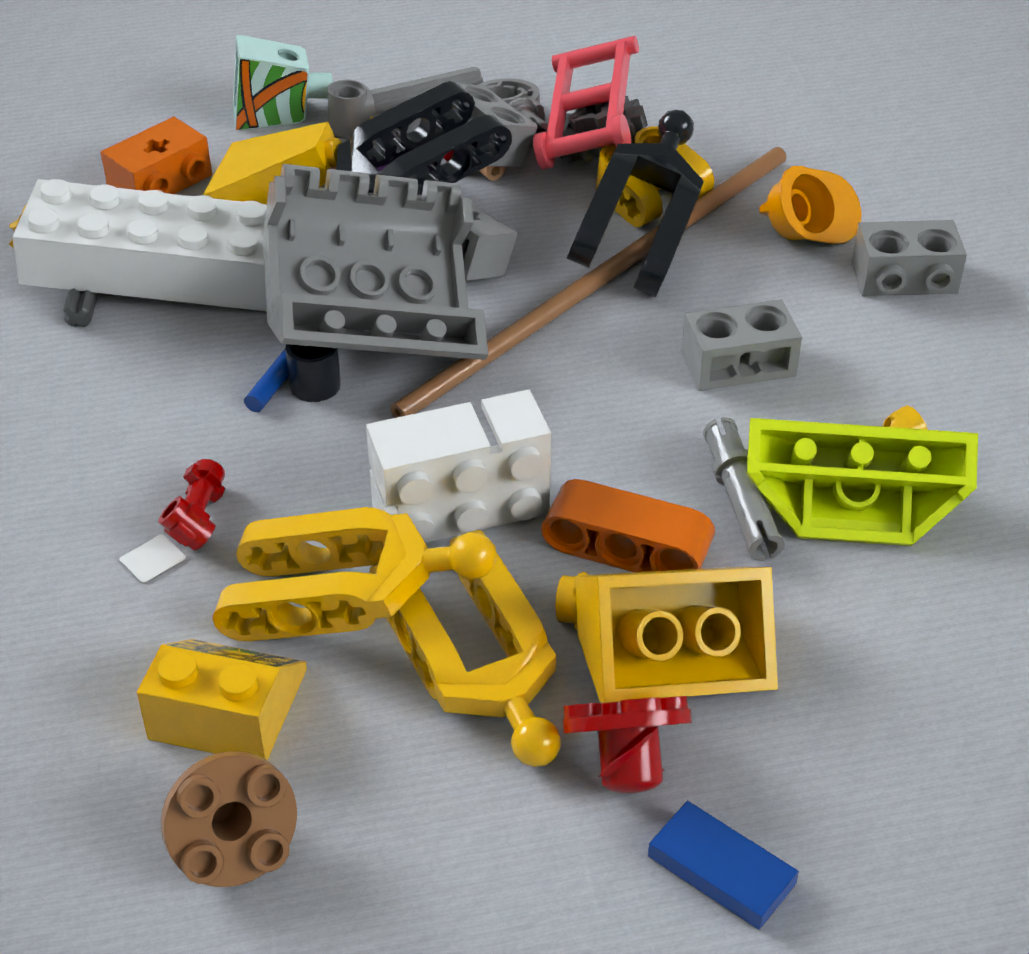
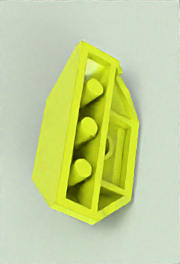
[746,418,978,546]

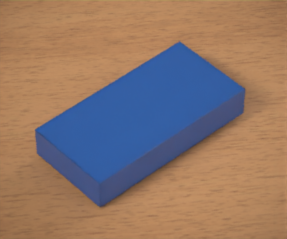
[648,800,799,930]

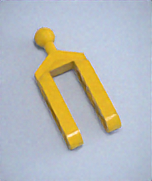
[212,507,497,641]
[370,529,561,767]

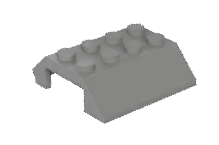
[263,164,489,360]

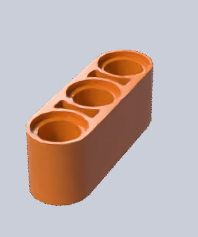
[541,479,715,573]

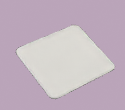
[120,534,186,583]

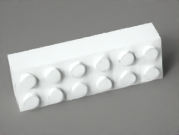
[12,179,267,311]

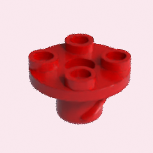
[562,696,692,794]

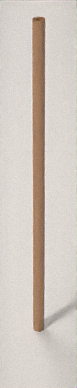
[390,147,786,418]

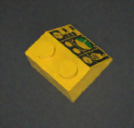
[136,639,307,761]

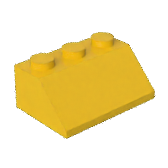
[575,567,778,703]

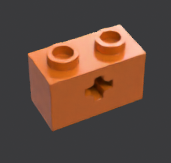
[100,116,212,194]

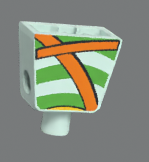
[233,35,333,130]

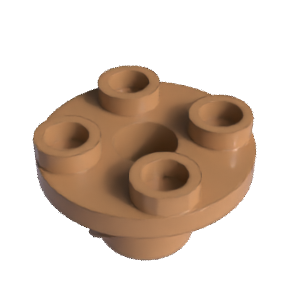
[161,751,297,887]

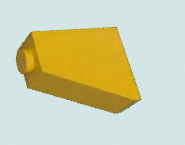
[203,121,342,204]

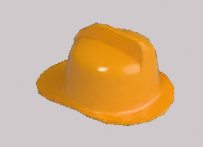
[759,166,862,244]

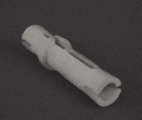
[703,417,785,561]

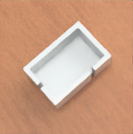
[366,389,551,543]

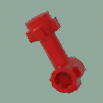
[158,459,226,551]

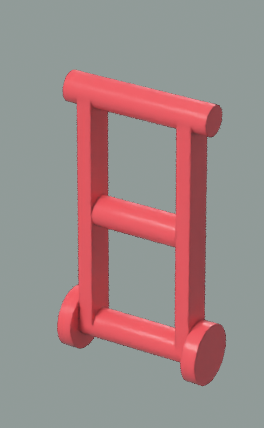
[533,36,639,170]

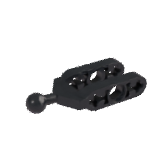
[319,81,512,195]
[566,110,704,297]

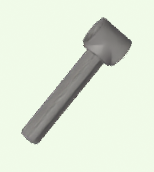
[328,67,483,138]

